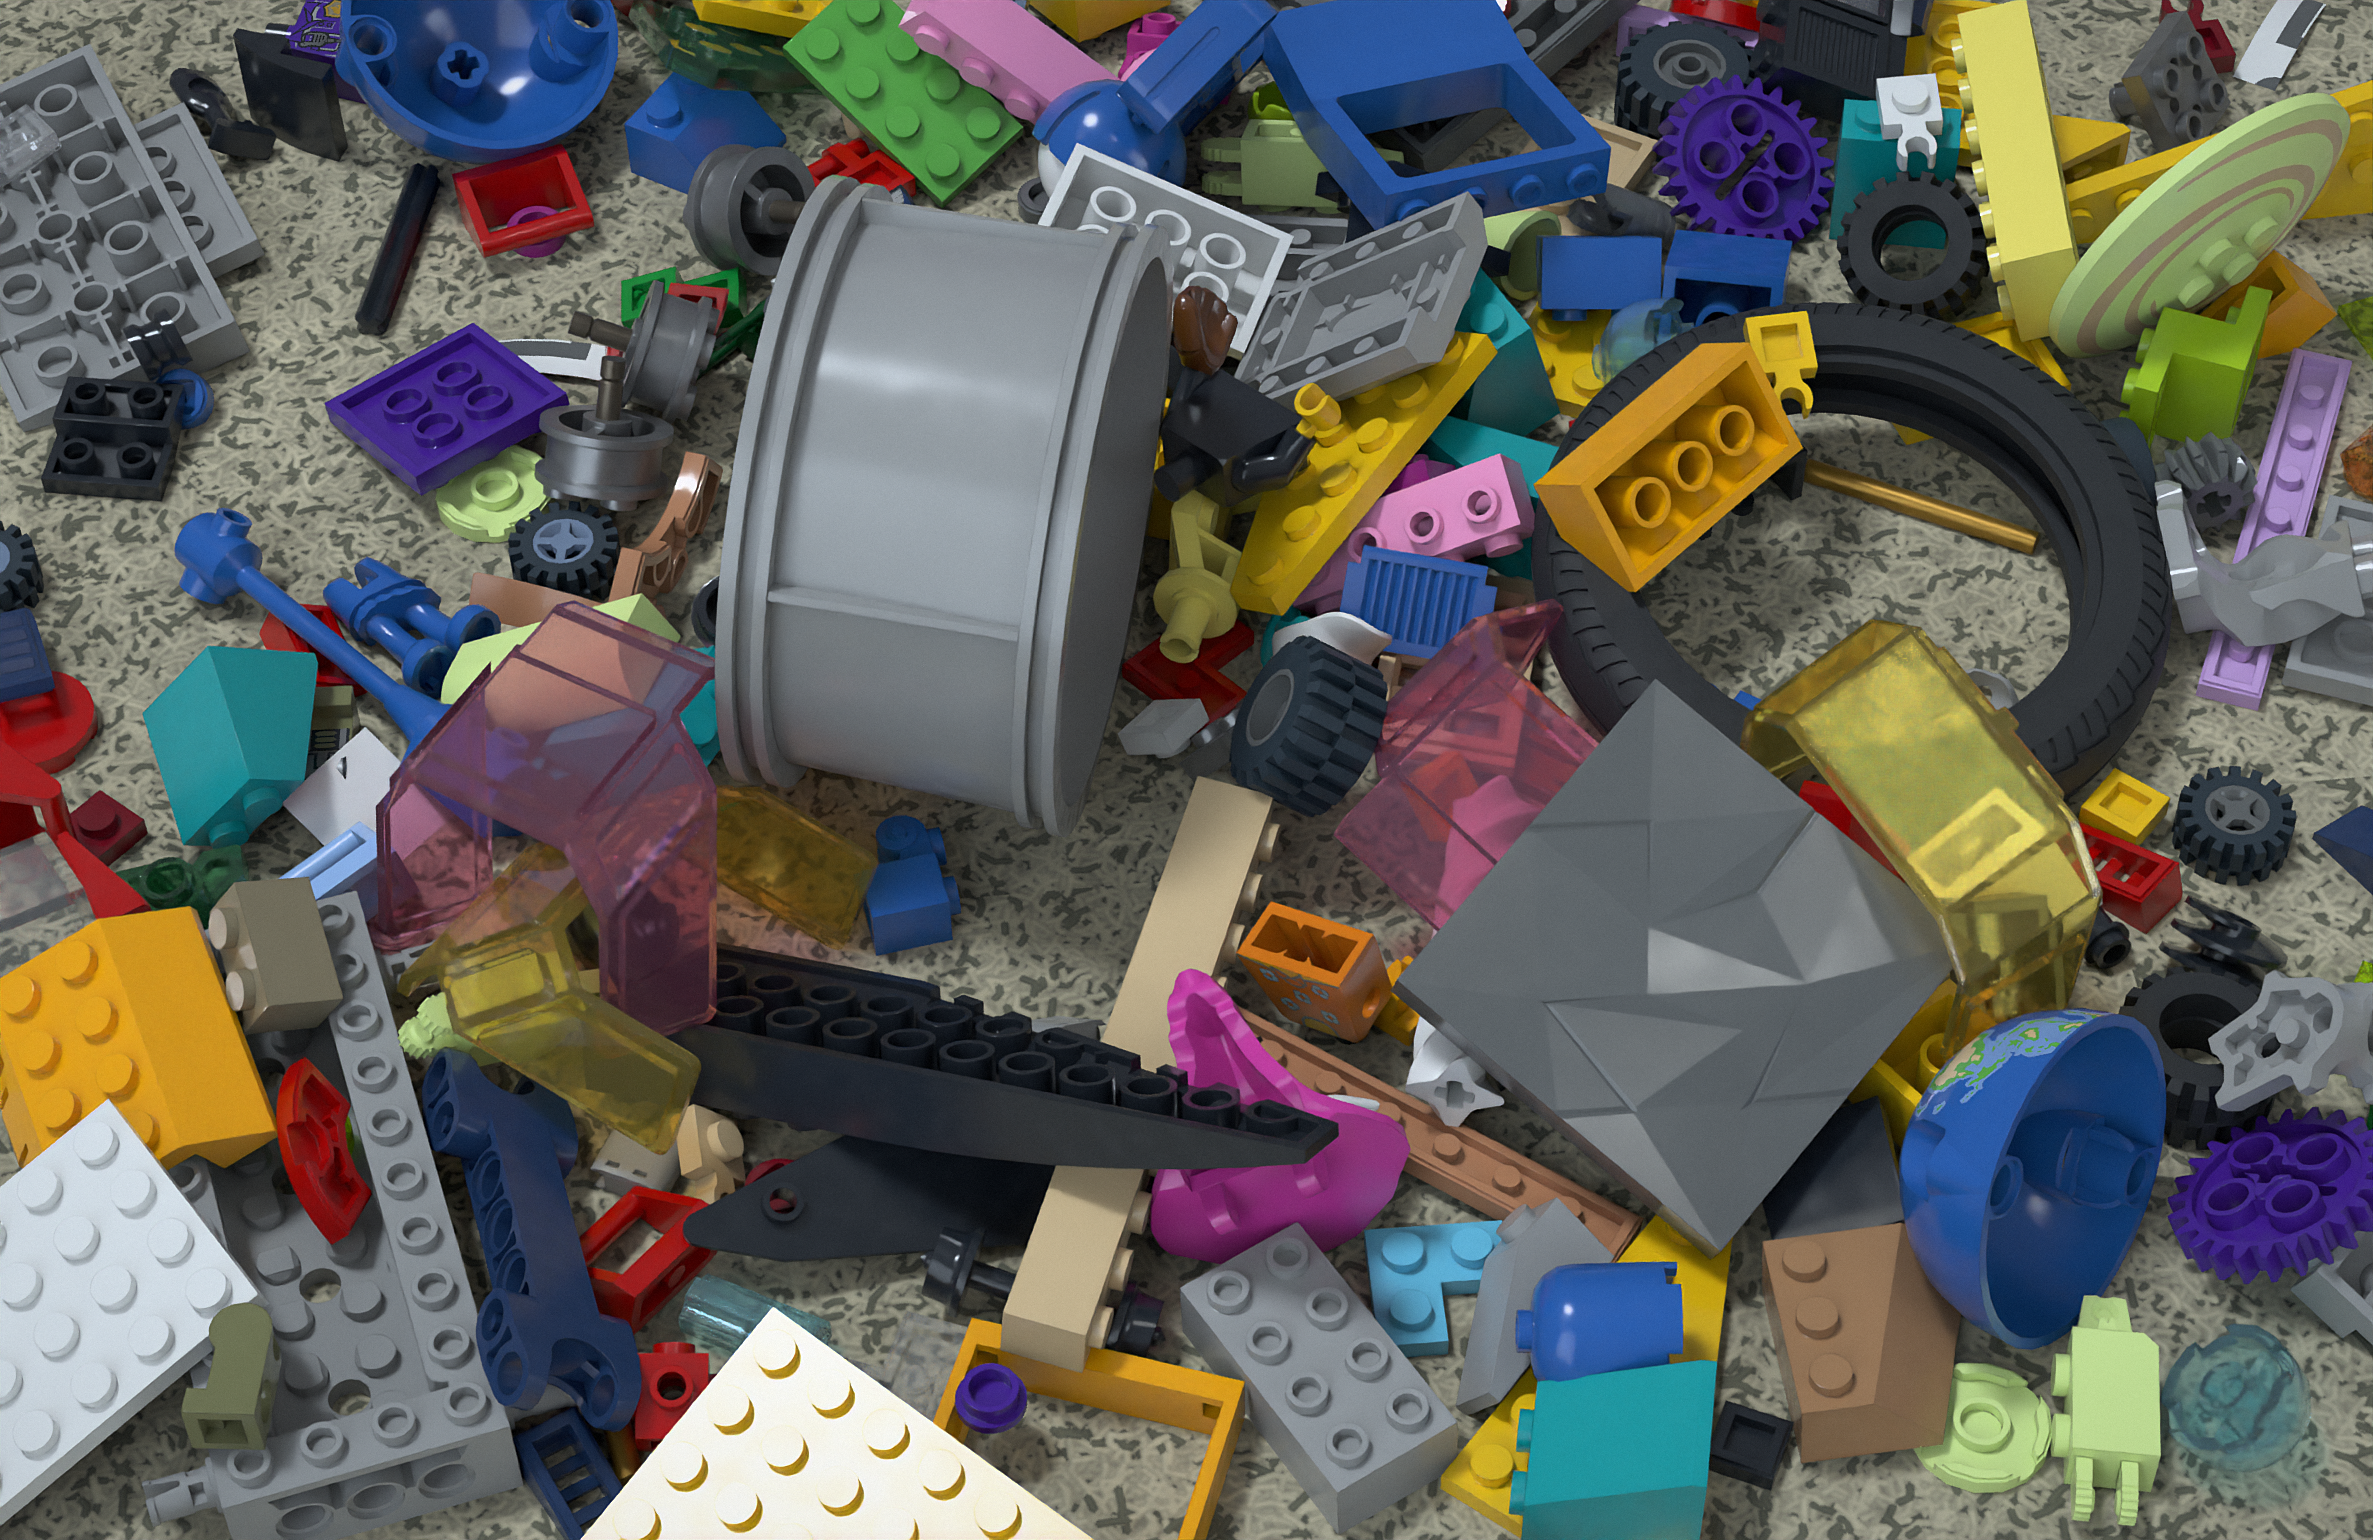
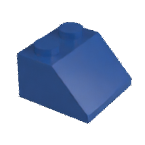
[624,58,787,195]
[1536,235,1662,321]

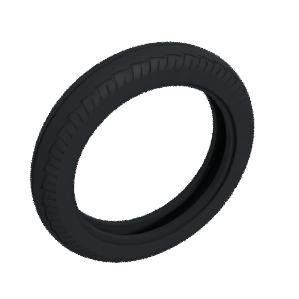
[1531,302,2173,851]

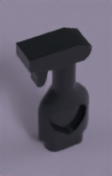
[169,68,277,160]

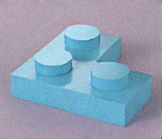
[1364,1220,1502,1357]

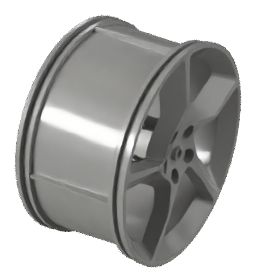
[715,175,1173,838]

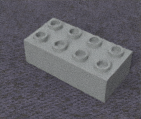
[1180,1222,1458,1535]

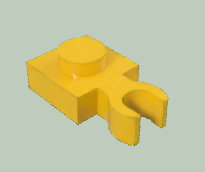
[1743,311,1818,419]

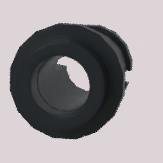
[2070,906,2131,969]

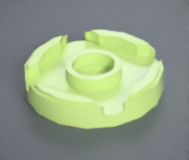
[435,445,556,543]
[1914,1363,2052,1493]

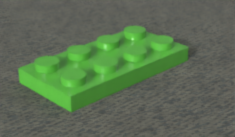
[783,0,1023,208]

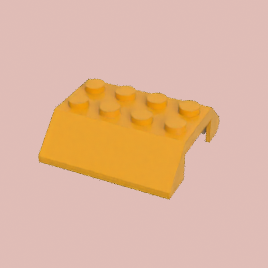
[0,906,278,1170]

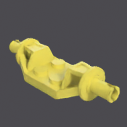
[1153,490,1263,663]

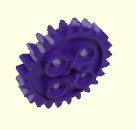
[1652,75,1834,246]
[2167,1107,2373,1284]

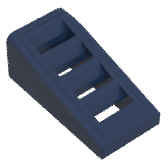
[0,608,55,703]
[513,1406,623,1540]

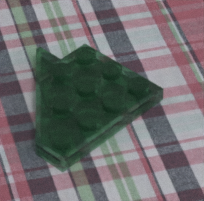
[629,0,824,95]

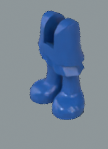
[323,557,501,699]

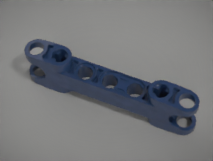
[421,1047,642,1432]

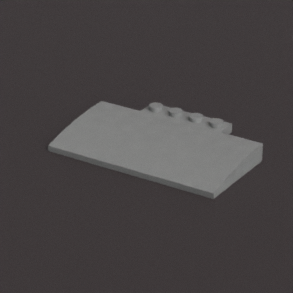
[0,44,265,432]

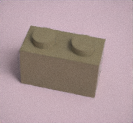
[209,877,344,1035]

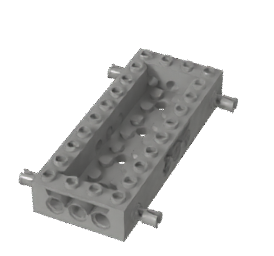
[142,890,577,1540]

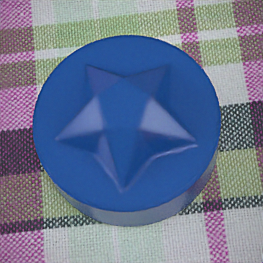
[155,369,214,430]

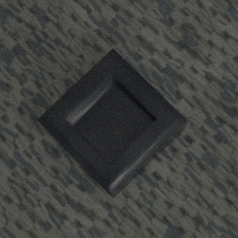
[1709,1400,1794,1491]

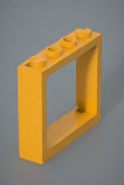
[933,1318,1245,1540]

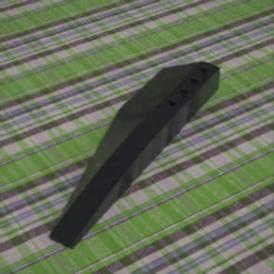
[586,939,1339,1170]

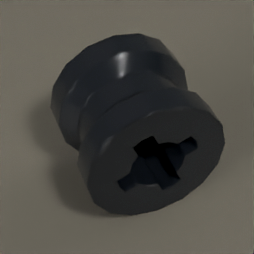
[122,308,193,382]

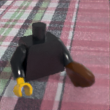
[1154,286,1341,507]

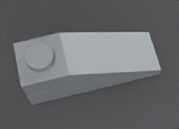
[1455,1197,1614,1415]

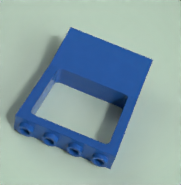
[1263,0,1611,231]

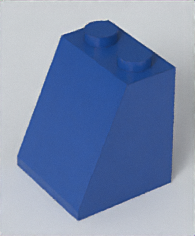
[1657,230,1793,346]

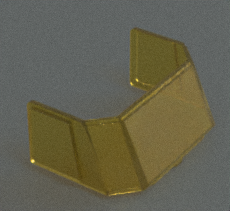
[1739,619,2103,1062]

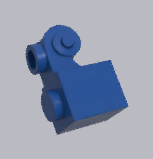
[858,815,961,956]

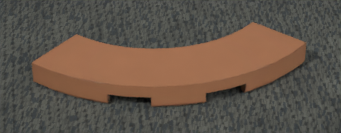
[608,451,723,607]

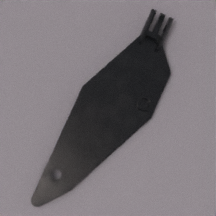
[682,1036,1263,1263]

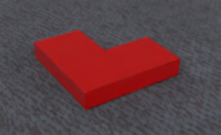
[1122,619,1254,734]

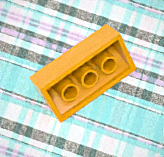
[1533,342,1803,592]

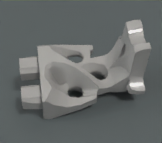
[2155,480,2373,647]
[2208,970,2373,1111]

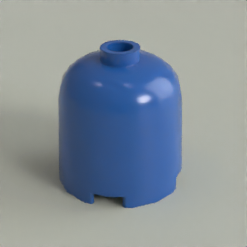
[1515,1261,1683,1382]

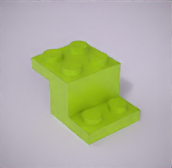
[2119,285,2273,450]

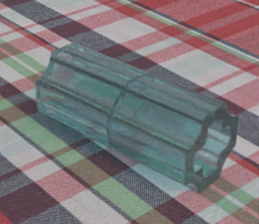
[678,1273,832,1353]

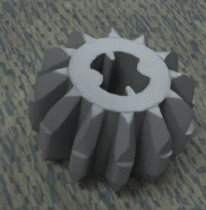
[2154,432,2258,535]

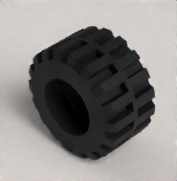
[1837,171,1991,321]
[2118,966,2281,1150]

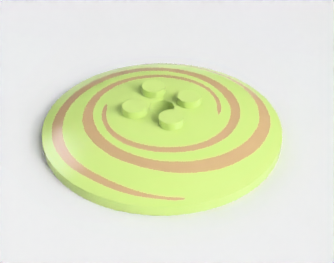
[2048,93,2350,358]

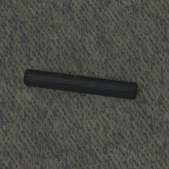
[355,163,441,336]

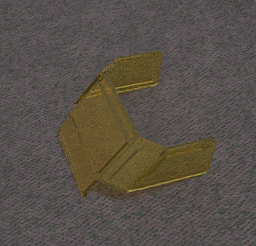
[397,785,878,1155]

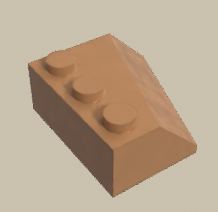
[1762,1223,1961,1463]

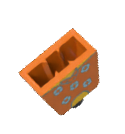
[1236,901,1392,1045]

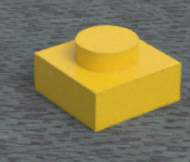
[2078,768,2170,846]

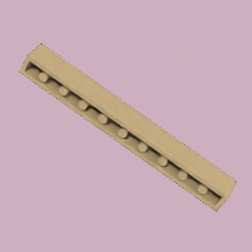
[1000,776,1281,1373]

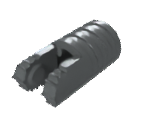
[1566,183,1676,249]

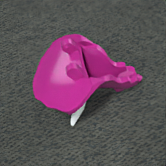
[1149,968,1411,1265]

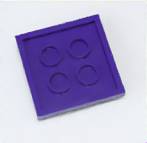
[324,323,570,496]

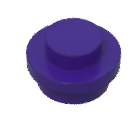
[955,1363,1027,1434]

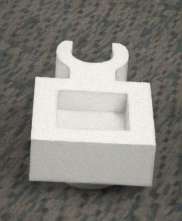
[1876,73,1943,171]

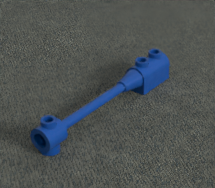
[174,508,545,837]

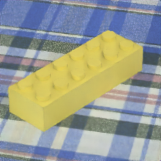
[1951,0,2079,342]

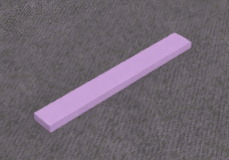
[2195,348,2352,711]

